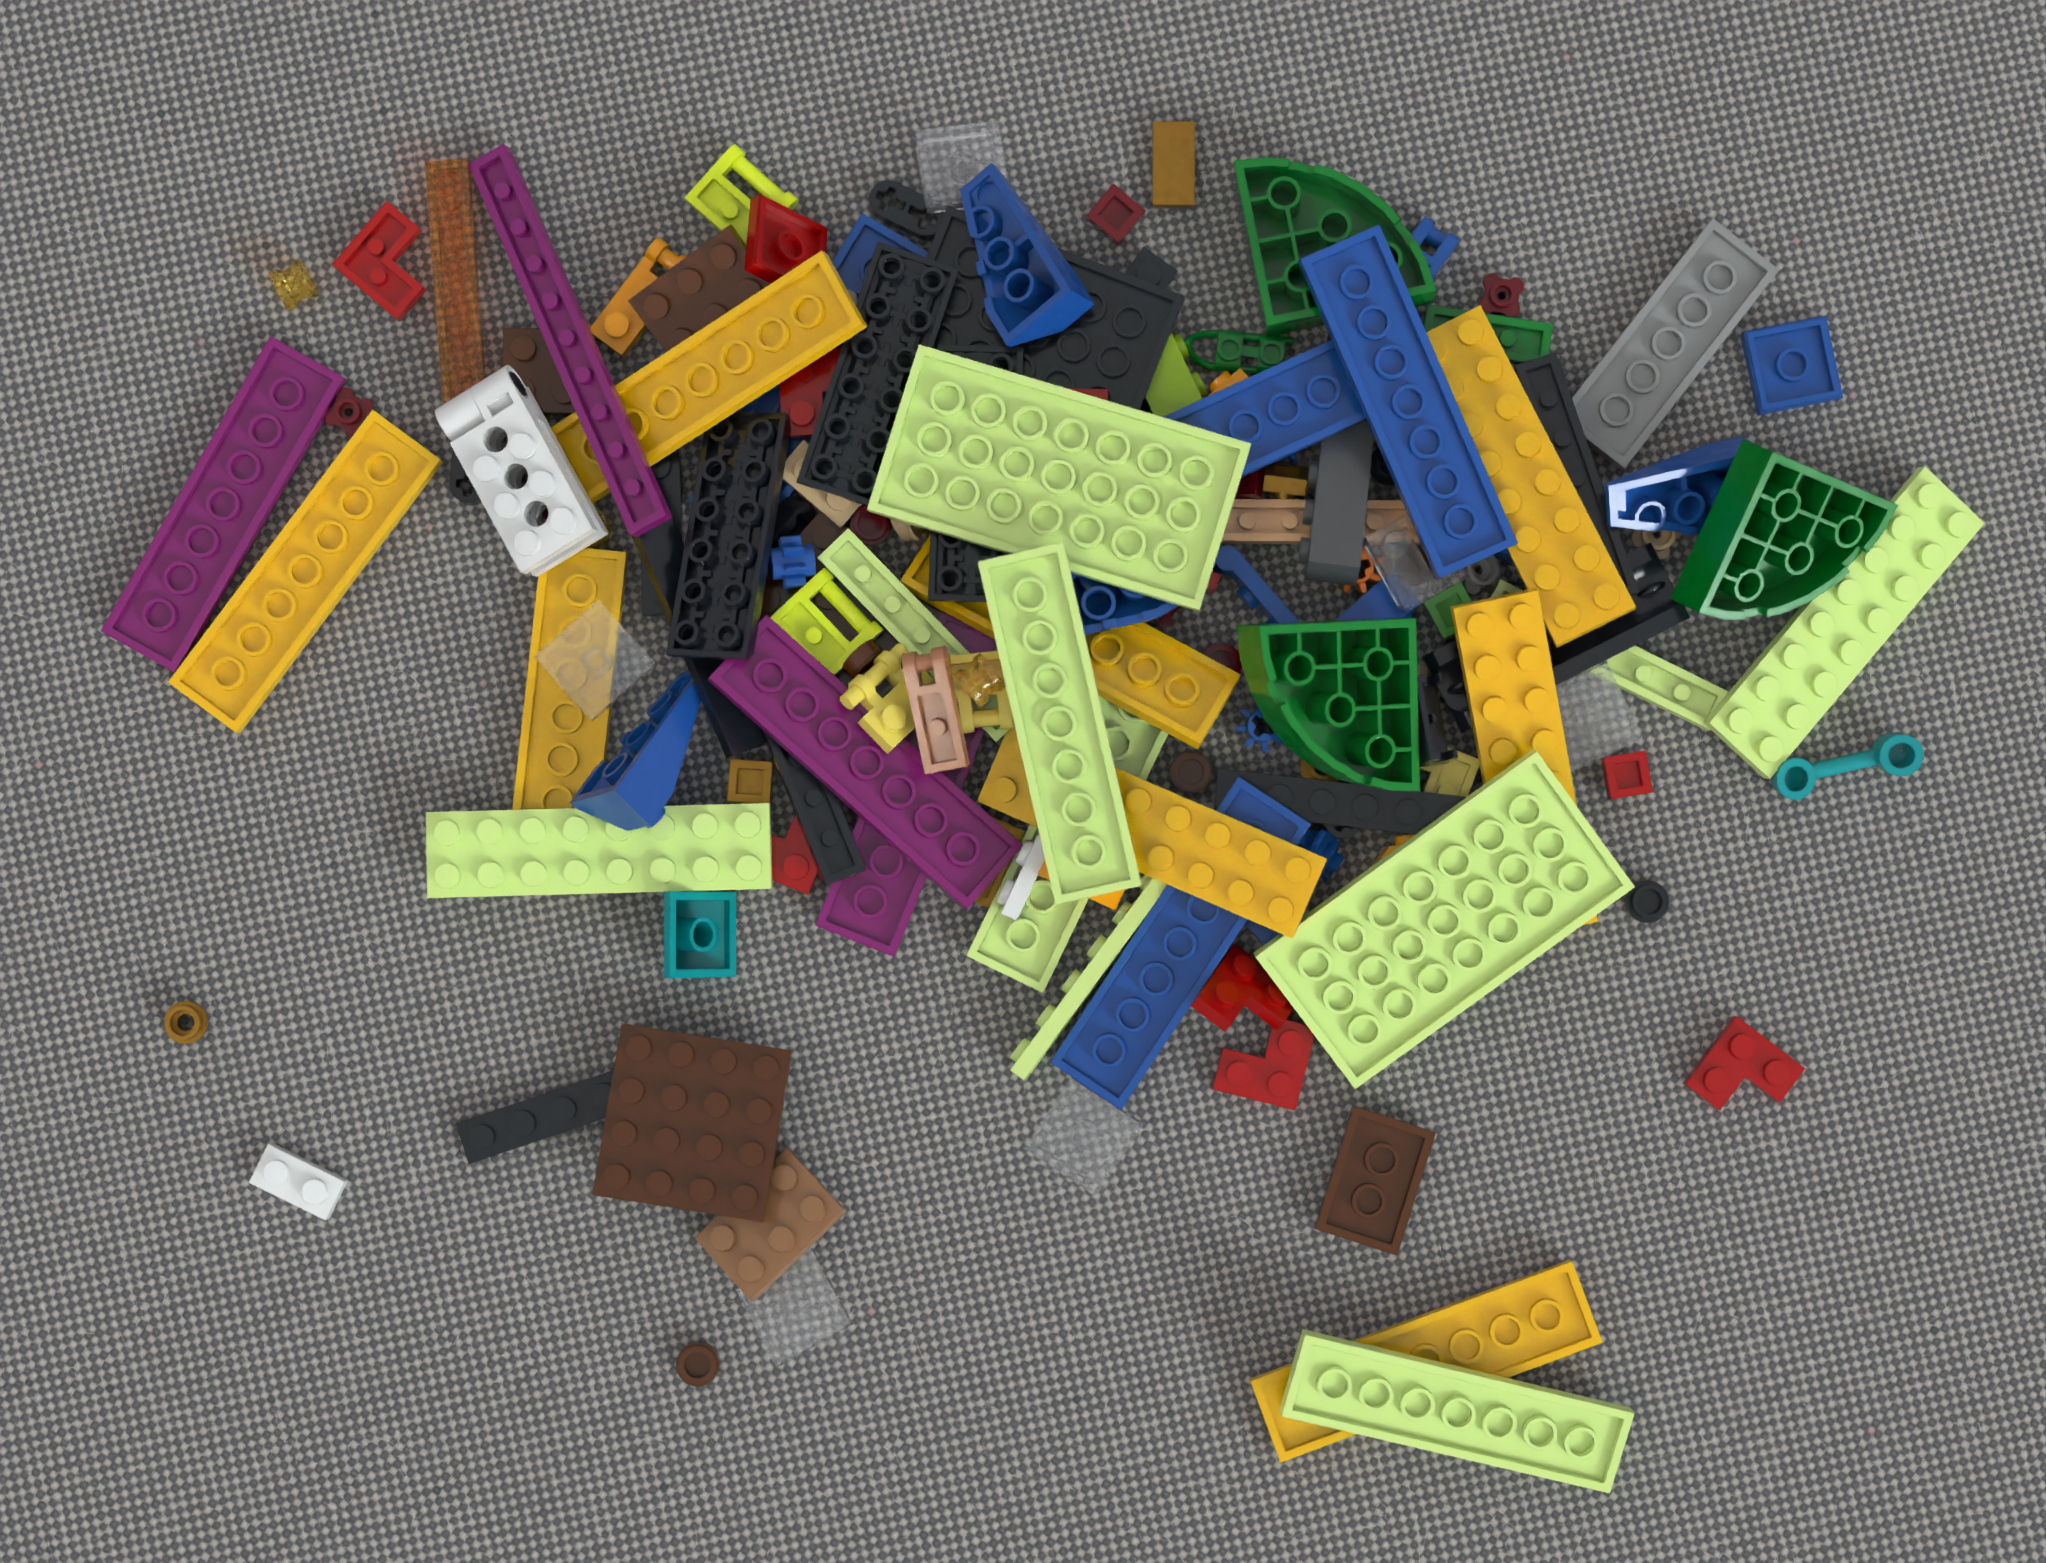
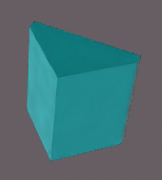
[664,891,736,978]

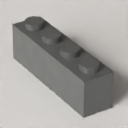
[1298,420,1374,586]

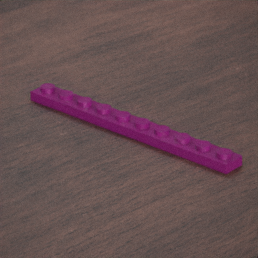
[468,144,673,538]

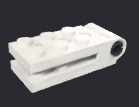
[435,365,609,577]

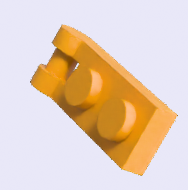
[590,237,686,358]

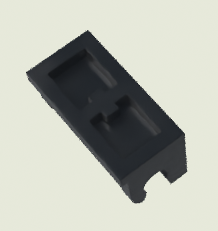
[1417,673,1458,767]

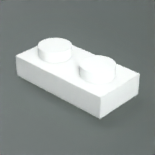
[997,835,1045,921]
[249,1143,348,1220]

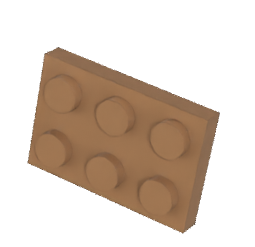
[695,1148,847,1302]

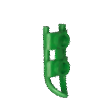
[1184,330,1294,375]

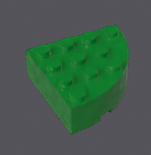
[1234,157,1436,337]
[1670,439,1898,620]
[1236,617,1420,792]

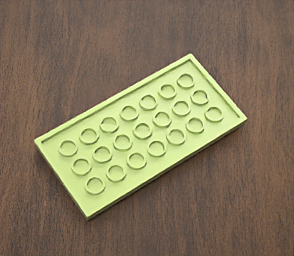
[867,344,1251,612]
[1254,748,1635,1089]

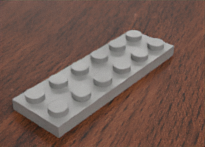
[1572,218,1779,471]

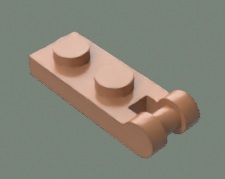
[902,646,970,774]

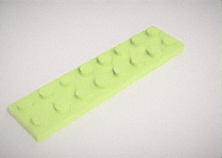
[1703,467,1984,779]
[978,542,1141,905]
[966,696,1168,993]
[426,803,773,898]
[1279,1329,1635,1493]

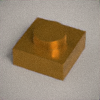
[1263,464,1308,499]
[727,759,774,804]

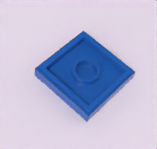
[1740,315,1843,416]

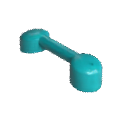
[1771,732,1924,800]

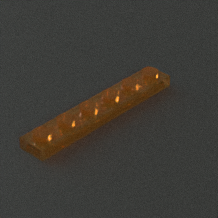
[425,158,486,404]

